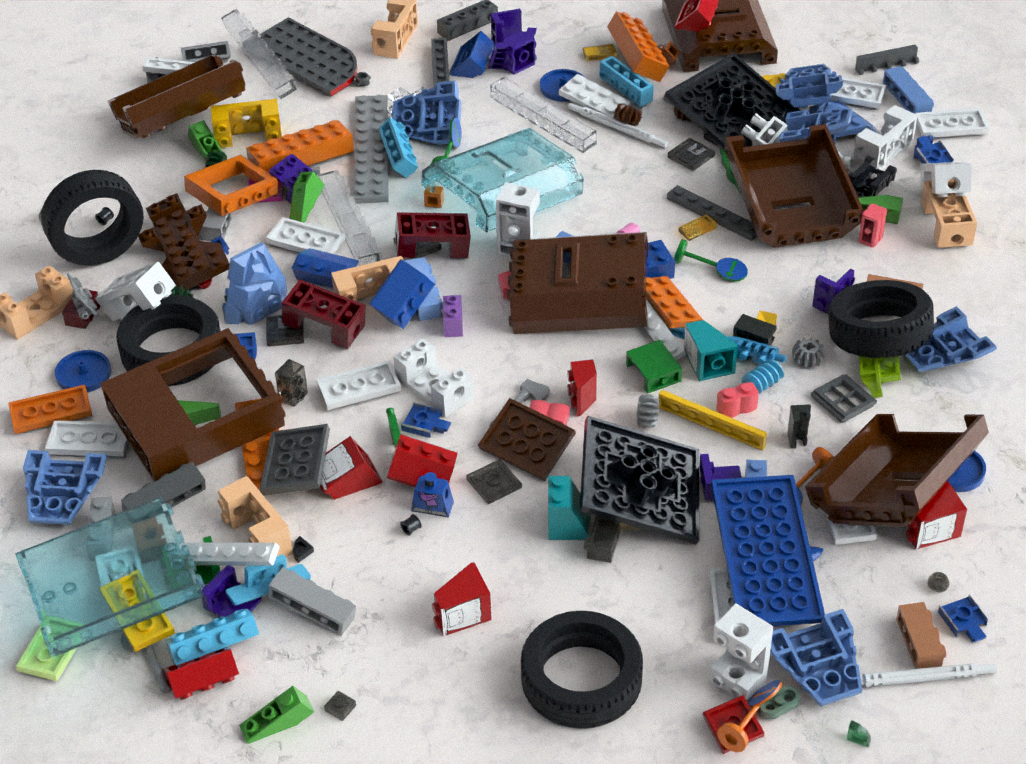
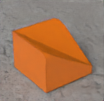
[424,185,444,208]

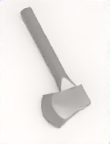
[489,379,550,426]
[121,632,170,693]

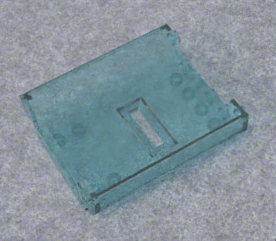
[421,128,584,233]
[15,496,205,658]

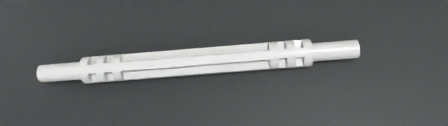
[568,103,668,148]
[860,663,998,687]

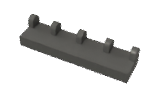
[855,45,919,75]

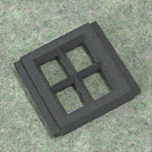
[811,374,877,423]

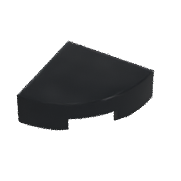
[293,536,314,563]

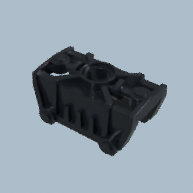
[848,156,897,198]

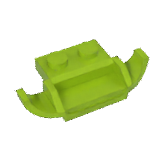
[859,356,901,398]

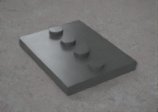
[259,424,330,496]

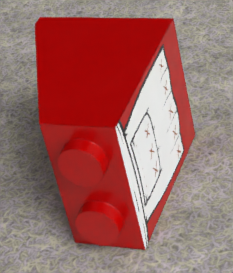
[320,436,383,500]
[906,481,967,549]
[432,562,492,636]

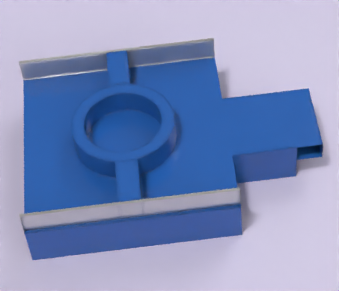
[915,135,954,164]
[401,402,451,438]
[938,594,988,642]

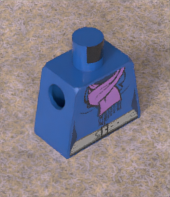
[411,472,454,518]

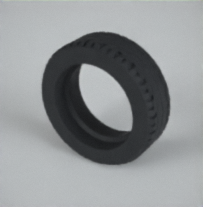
[41,170,144,265]
[828,280,934,358]
[116,295,221,386]
[521,611,643,728]

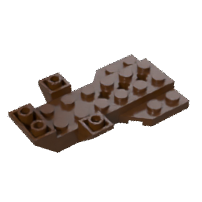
[138,193,230,290]

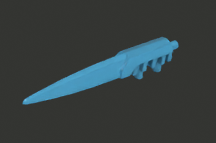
[665,324,786,365]

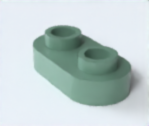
[758,686,800,719]

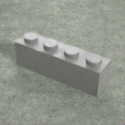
[268,567,356,636]

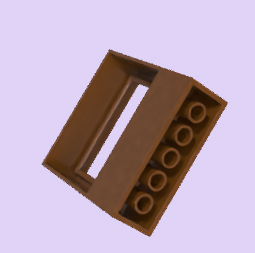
[100,328,286,482]

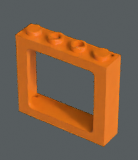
[184,155,278,216]

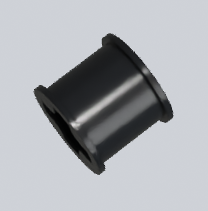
[95,207,114,225]
[400,514,422,536]

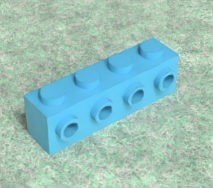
[599,56,654,107]
[378,117,418,178]
[165,609,259,666]

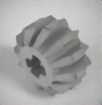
[792,338,825,369]
[637,394,659,428]

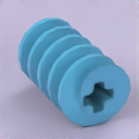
[742,359,784,394]

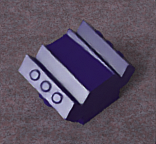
[488,27,537,75]

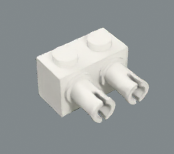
[741,113,788,146]

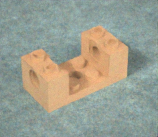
[370,0,418,59]
[920,179,977,248]
[331,256,403,302]
[0,265,74,340]
[218,476,293,557]

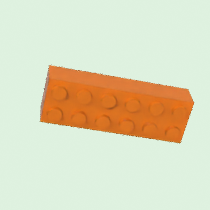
[607,11,670,83]
[246,120,354,174]

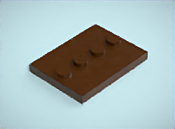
[478,398,576,481]

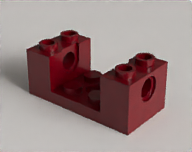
[395,212,471,259]
[282,279,366,349]

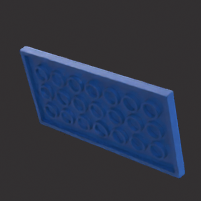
[711,475,825,626]

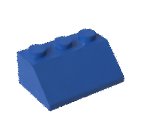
[449,31,494,78]
[292,248,359,288]
[369,259,435,329]

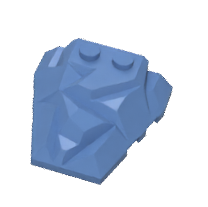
[776,64,843,108]
[392,80,461,145]
[809,100,881,144]
[779,108,852,142]
[222,242,287,325]
[904,306,997,372]
[23,450,107,525]
[770,609,862,706]

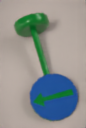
[430,118,462,177]
[674,239,748,281]

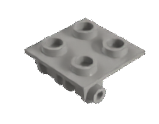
[67,273,98,319]

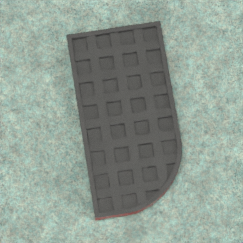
[243,17,358,97]

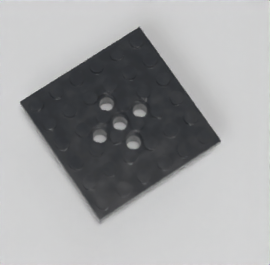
[664,53,801,149]
[580,416,700,545]

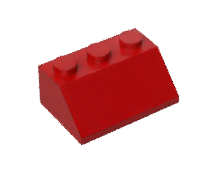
[674,0,719,32]
[387,434,458,487]
[162,647,239,700]

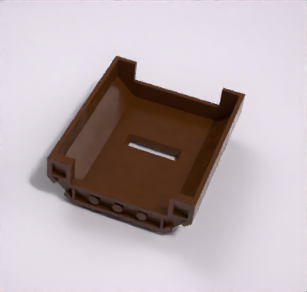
[662,0,778,72]
[107,54,246,139]
[724,124,864,248]
[507,232,648,334]
[805,414,989,527]

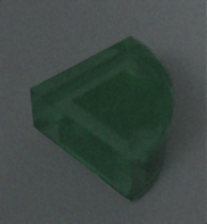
[847,720,871,747]

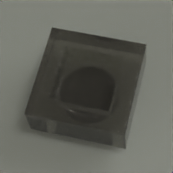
[324,691,356,721]

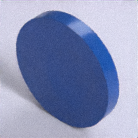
[540,69,584,102]
[55,350,111,393]
[948,451,986,492]

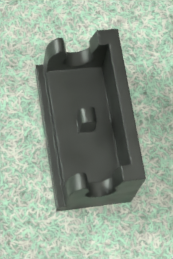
[733,314,777,345]
[787,404,811,449]

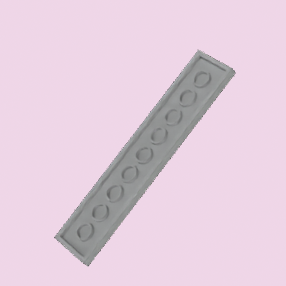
[354,95,389,204]

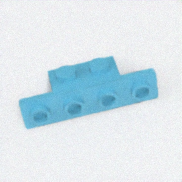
[226,554,311,606]

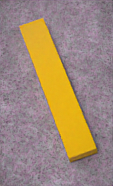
[658,390,767,451]

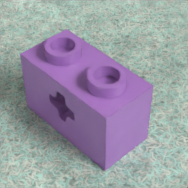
[443,295,463,337]

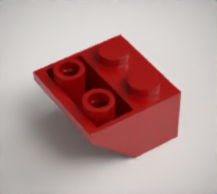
[567,359,597,416]

